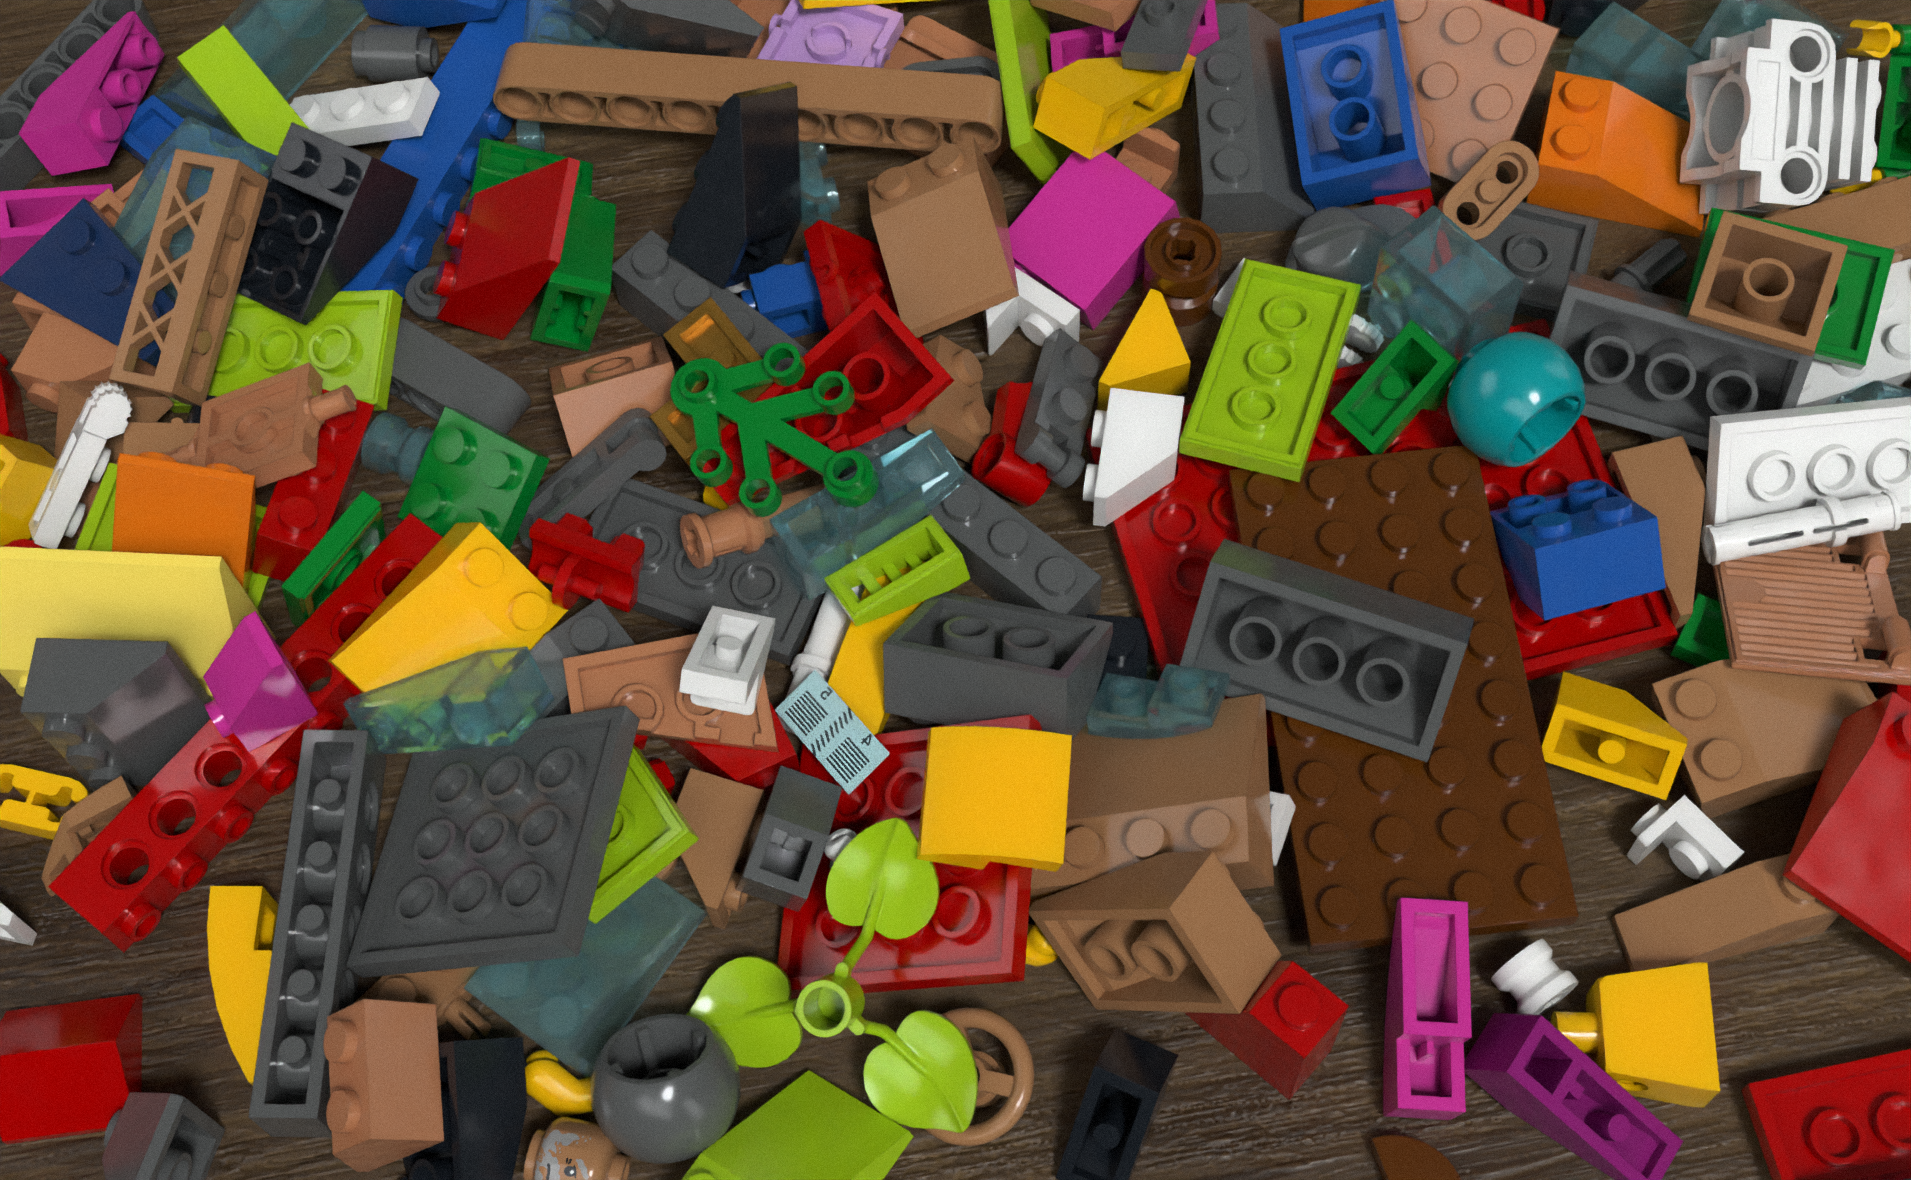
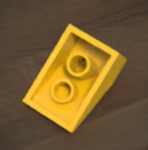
[328,522,568,743]

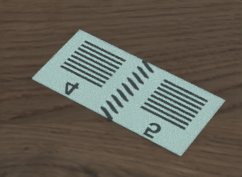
[775,670,890,795]

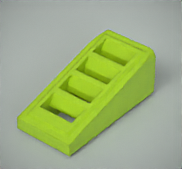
[824,515,970,627]

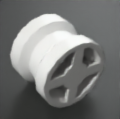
[1491,938,1579,1015]

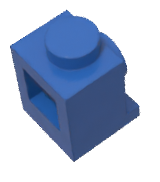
[740,250,829,338]

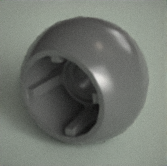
[590,1014,741,1164]

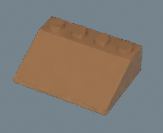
[1029,694,1274,917]

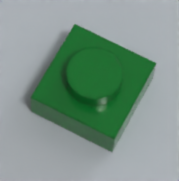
[1670,593,1730,667]

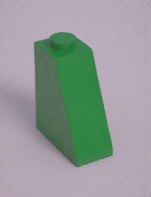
[530,193,616,352]

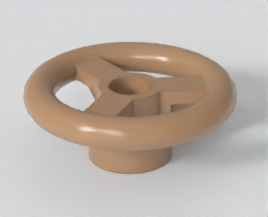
[925,1007,1034,1146]

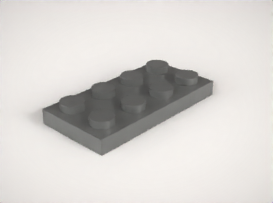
[588,478,839,666]

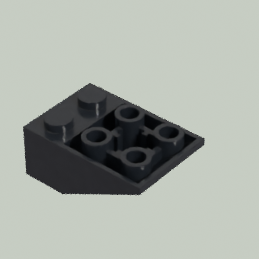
[667,82,802,289]
[237,122,419,325]

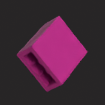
[1008,151,1180,331]

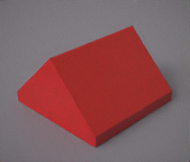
[0,994,143,1144]

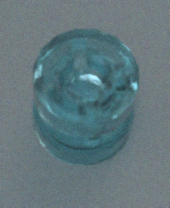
[361,412,435,485]

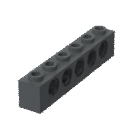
[248,730,387,1137]

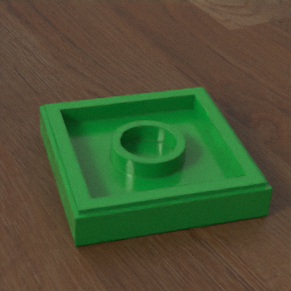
[281,491,386,628]

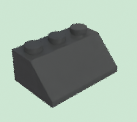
[883,592,1113,741]
[20,638,212,789]

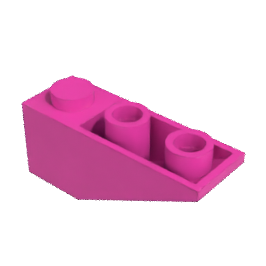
[18,11,165,176]

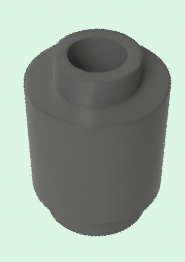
[351,25,439,82]

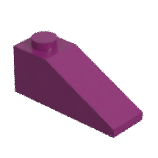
[1464,1013,1683,1180]

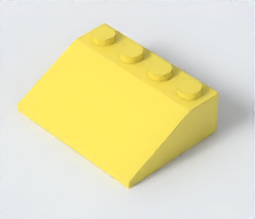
[0,546,276,700]

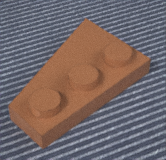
[563,633,779,753]

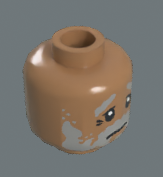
[523,1117,631,1180]

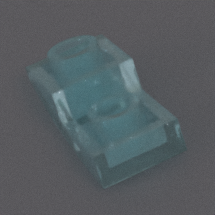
[1086,664,1230,739]

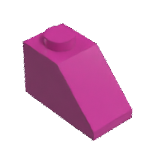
[203,611,318,752]

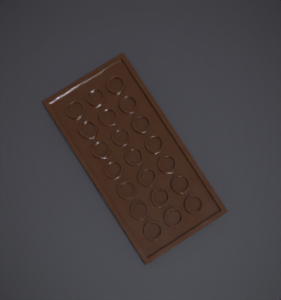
[1228,445,1579,954]

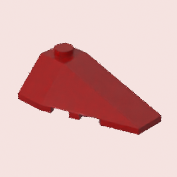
[690,292,955,506]

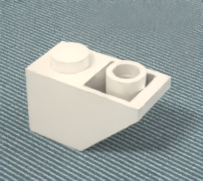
[1083,388,1185,527]

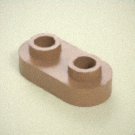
[1436,141,1539,245]

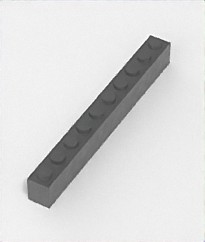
[612,230,1102,618]

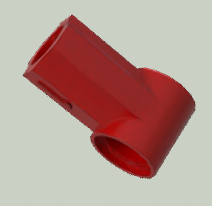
[972,381,1051,507]

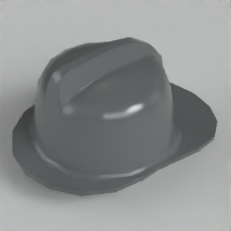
[1285,204,1424,293]

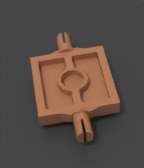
[162,362,357,489]

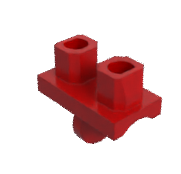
[528,513,645,613]

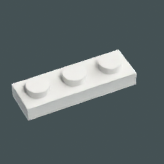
[290,77,440,146]

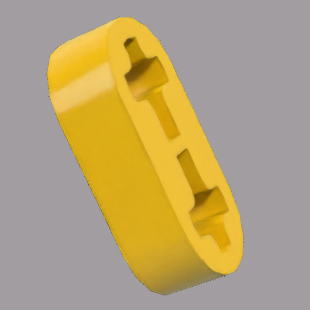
[0,764,91,840]

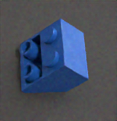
[1490,479,1666,621]

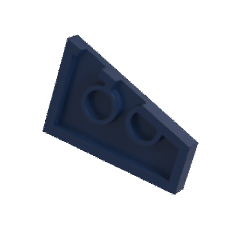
[0,198,176,367]

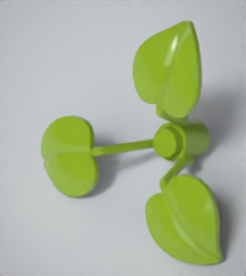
[686,817,978,1133]

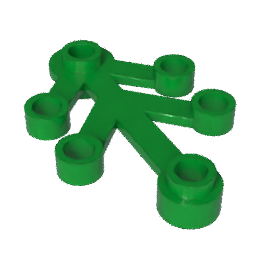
[670,342,879,517]

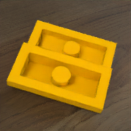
[917,726,1072,872]

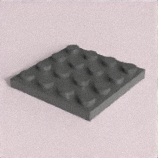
[346,706,640,978]

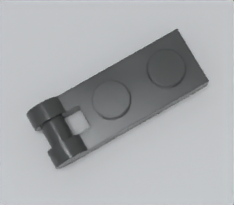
[1015,328,1104,488]
[519,408,667,551]

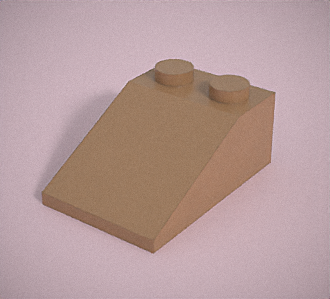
[867,136,1019,338]
[1652,659,1869,819]
[1029,851,1281,1014]

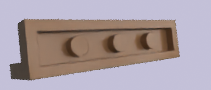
[109,149,269,407]

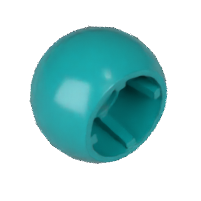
[1447,332,1586,467]

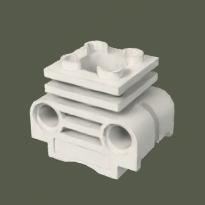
[1680,18,1882,216]

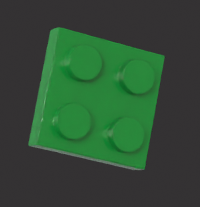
[397,406,550,551]

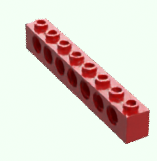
[48,513,443,953]

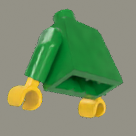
[1829,19,1911,195]

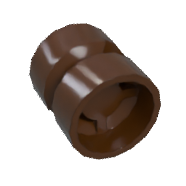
[1141,217,1222,327]

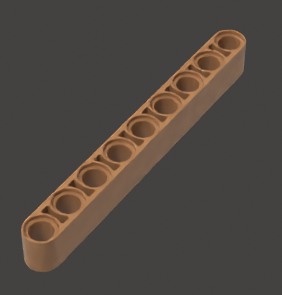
[493,42,1005,154]

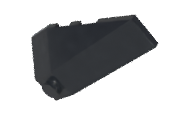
[400,1037,527,1180]

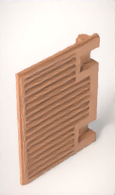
[1712,531,1911,686]

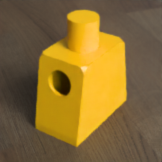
[1551,962,1720,1108]

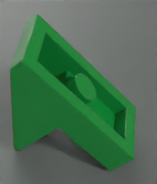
[1331,319,1459,454]

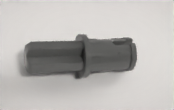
[1610,238,1688,293]

